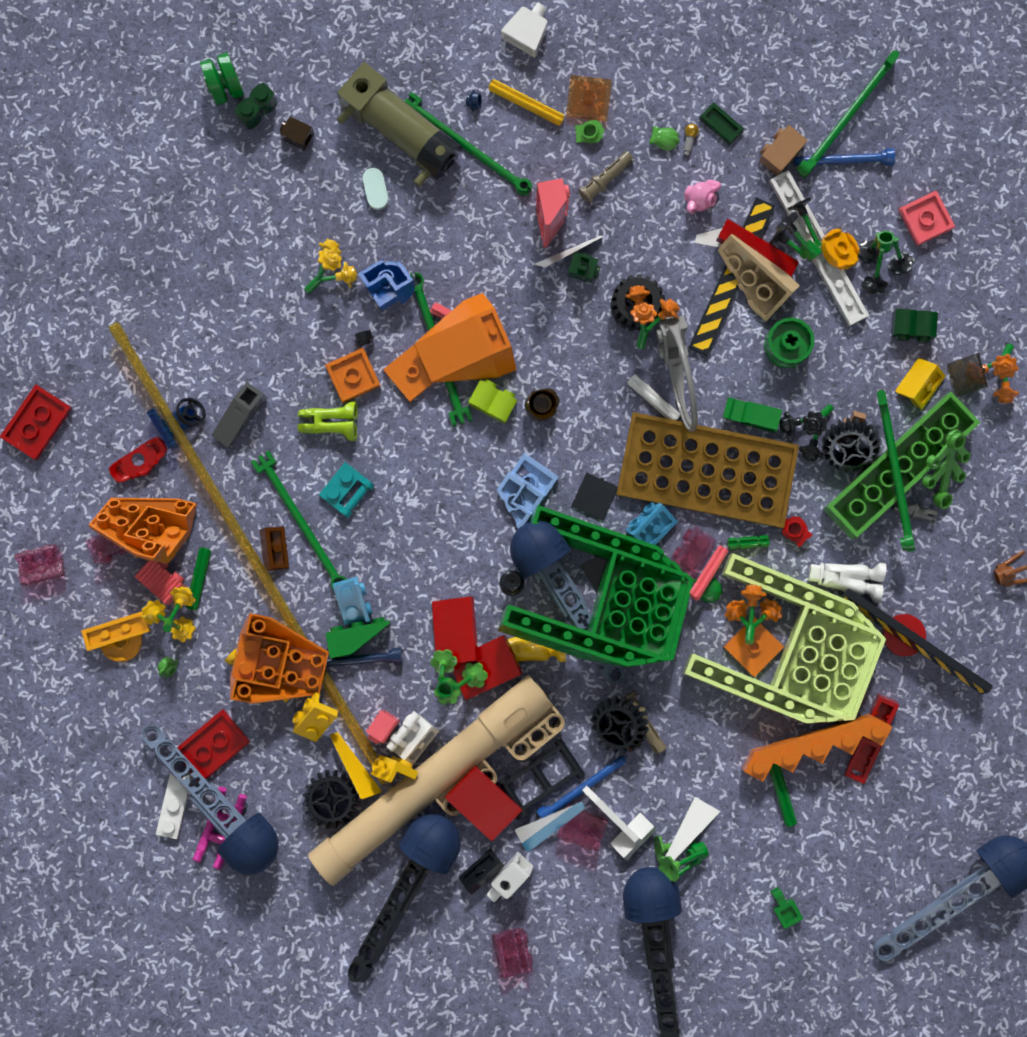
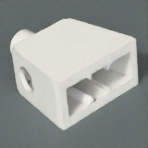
[501,3,548,57]
[487,851,533,903]

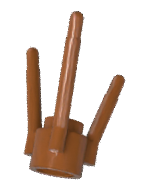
[993,550,1027,587]

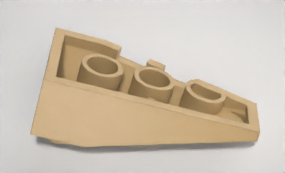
[718,234,800,321]

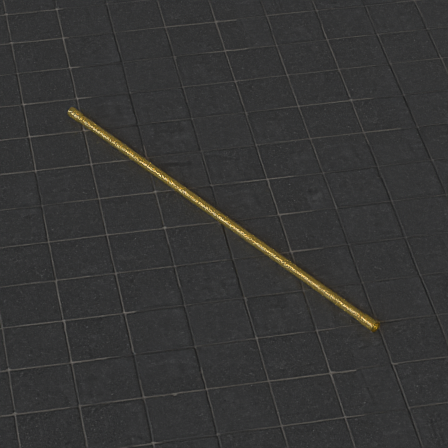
[108,322,387,785]

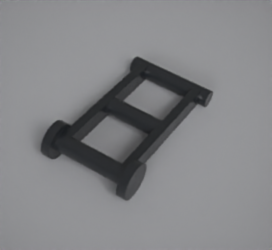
[495,738,585,820]

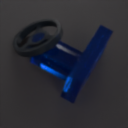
[146,398,205,450]

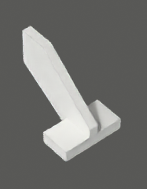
[582,786,657,860]

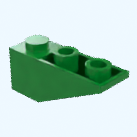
[325,617,391,659]

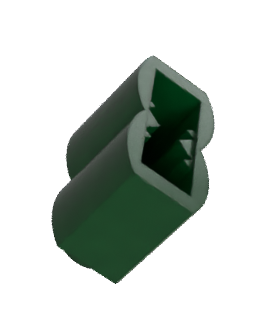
[235,83,277,130]
[891,309,938,343]

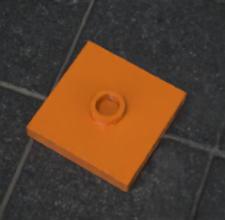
[383,345,434,402]
[325,348,381,404]
[723,617,784,677]

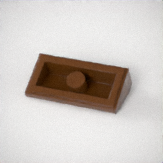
[259,526,289,572]

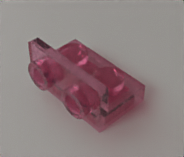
[672,526,716,576]
[86,534,129,565]

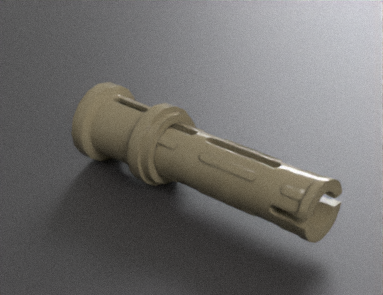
[578,151,634,204]
[626,691,667,755]

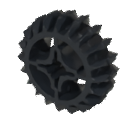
[822,417,881,473]
[591,695,649,754]
[302,769,361,829]

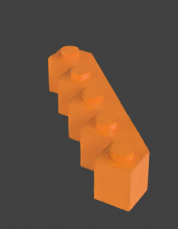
[742,713,892,782]

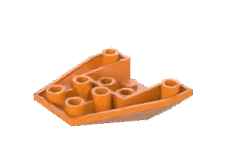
[414,293,517,383]
[89,498,197,563]
[230,613,329,704]

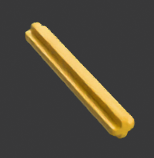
[488,79,565,126]

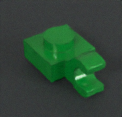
[771,887,803,929]

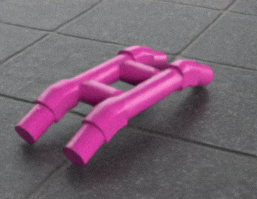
[192,787,247,870]

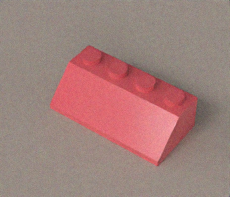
[535,178,570,248]

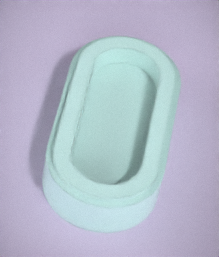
[363,168,388,210]

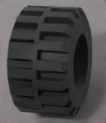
[611,274,665,332]

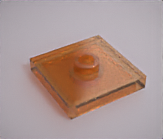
[566,75,612,122]

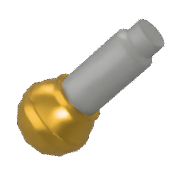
[683,124,699,156]

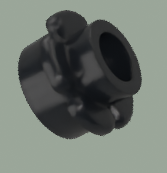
[354,330,375,346]

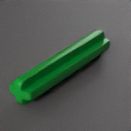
[186,547,211,610]
[769,763,797,827]

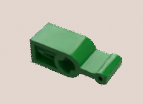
[722,397,782,433]

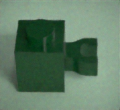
[568,252,601,283]

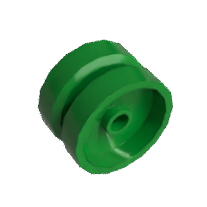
[200,52,245,106]
[764,317,815,369]

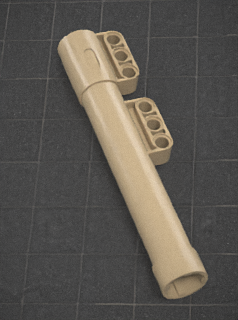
[308,675,565,886]

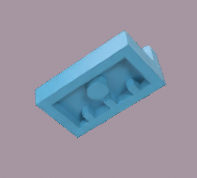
[626,502,678,545]
[333,577,373,625]

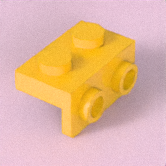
[292,692,338,742]
[371,755,418,783]

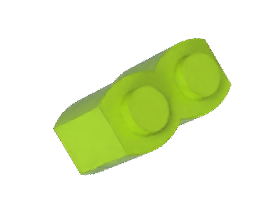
[468,379,517,424]

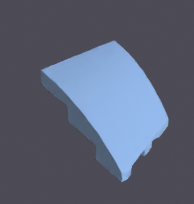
[497,453,559,529]

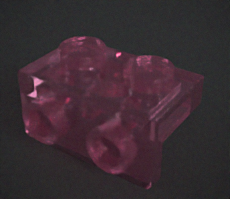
[14,544,65,586]
[557,805,608,851]
[491,927,533,979]

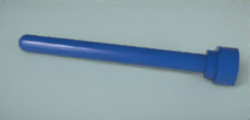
[793,148,895,166]
[537,756,626,818]

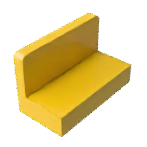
[895,358,946,410]

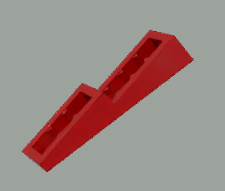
[716,218,799,277]
[844,693,899,784]

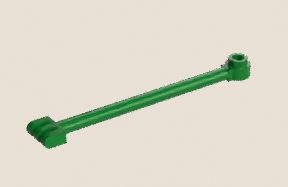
[797,50,899,179]
[404,92,532,196]
[410,272,473,427]
[877,390,916,552]
[251,450,347,590]

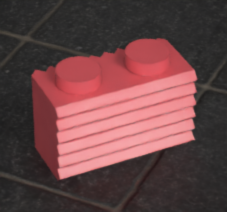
[134,560,187,605]
[366,710,400,745]

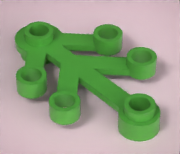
[922,429,971,510]

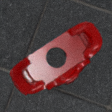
[109,437,167,483]

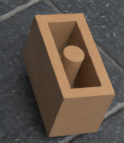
[759,125,808,176]

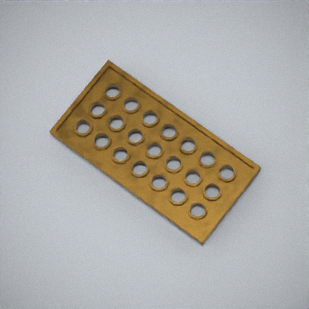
[616,412,799,529]

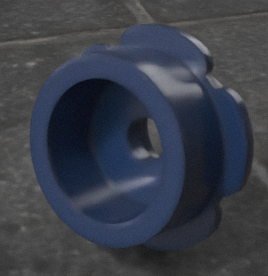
[466,90,482,111]

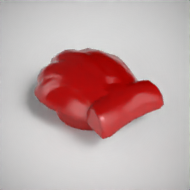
[782,516,813,547]

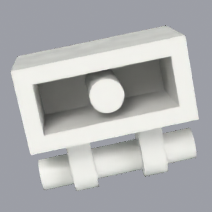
[386,711,439,764]

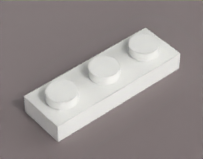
[156,771,192,839]

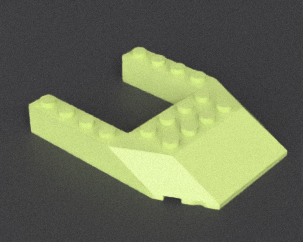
[682,553,886,724]

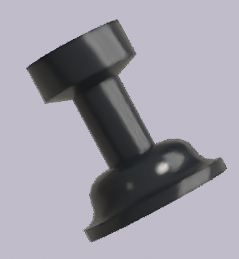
[499,570,525,596]

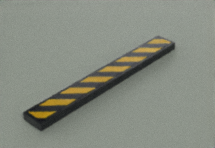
[688,197,775,356]
[839,589,993,695]

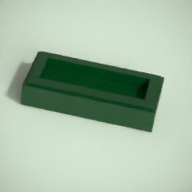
[699,102,744,145]

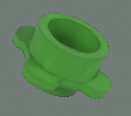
[157,657,179,678]

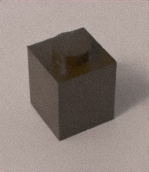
[280,116,314,151]

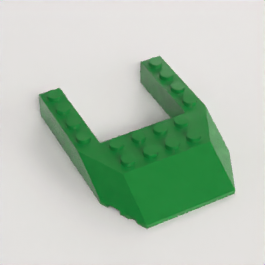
[497,505,694,667]

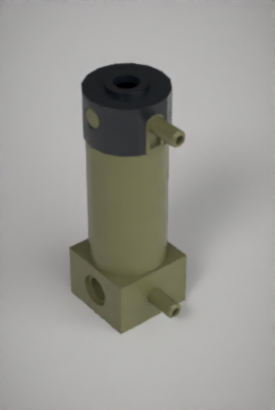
[337,62,462,187]

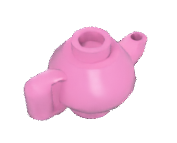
[684,179,721,214]

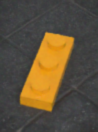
[81,611,151,651]

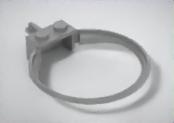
[656,315,698,432]

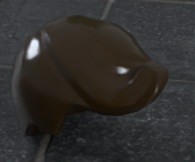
[524,388,560,422]

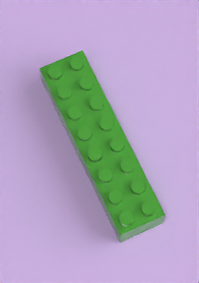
[823,392,981,540]

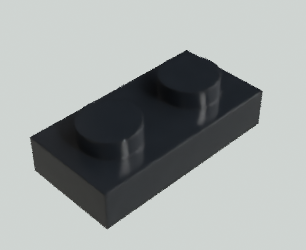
[458,848,504,895]

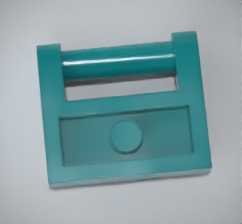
[319,462,375,519]

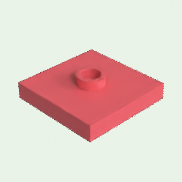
[898,190,955,246]

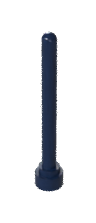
[326,647,403,667]

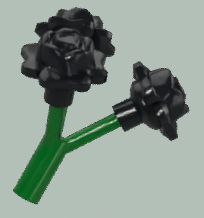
[779,404,834,461]

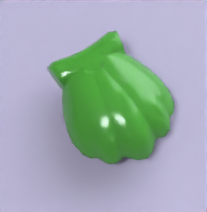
[575,120,605,143]
[649,126,680,151]

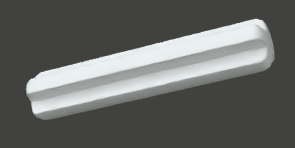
[628,375,680,420]

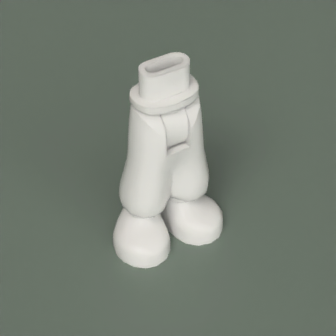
[808,563,886,603]

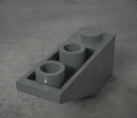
[211,381,267,448]

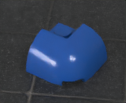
[358,260,415,311]

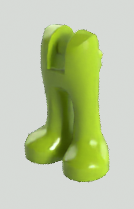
[297,402,358,441]

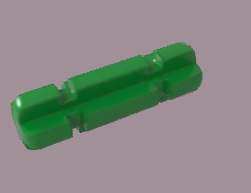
[727,535,770,550]

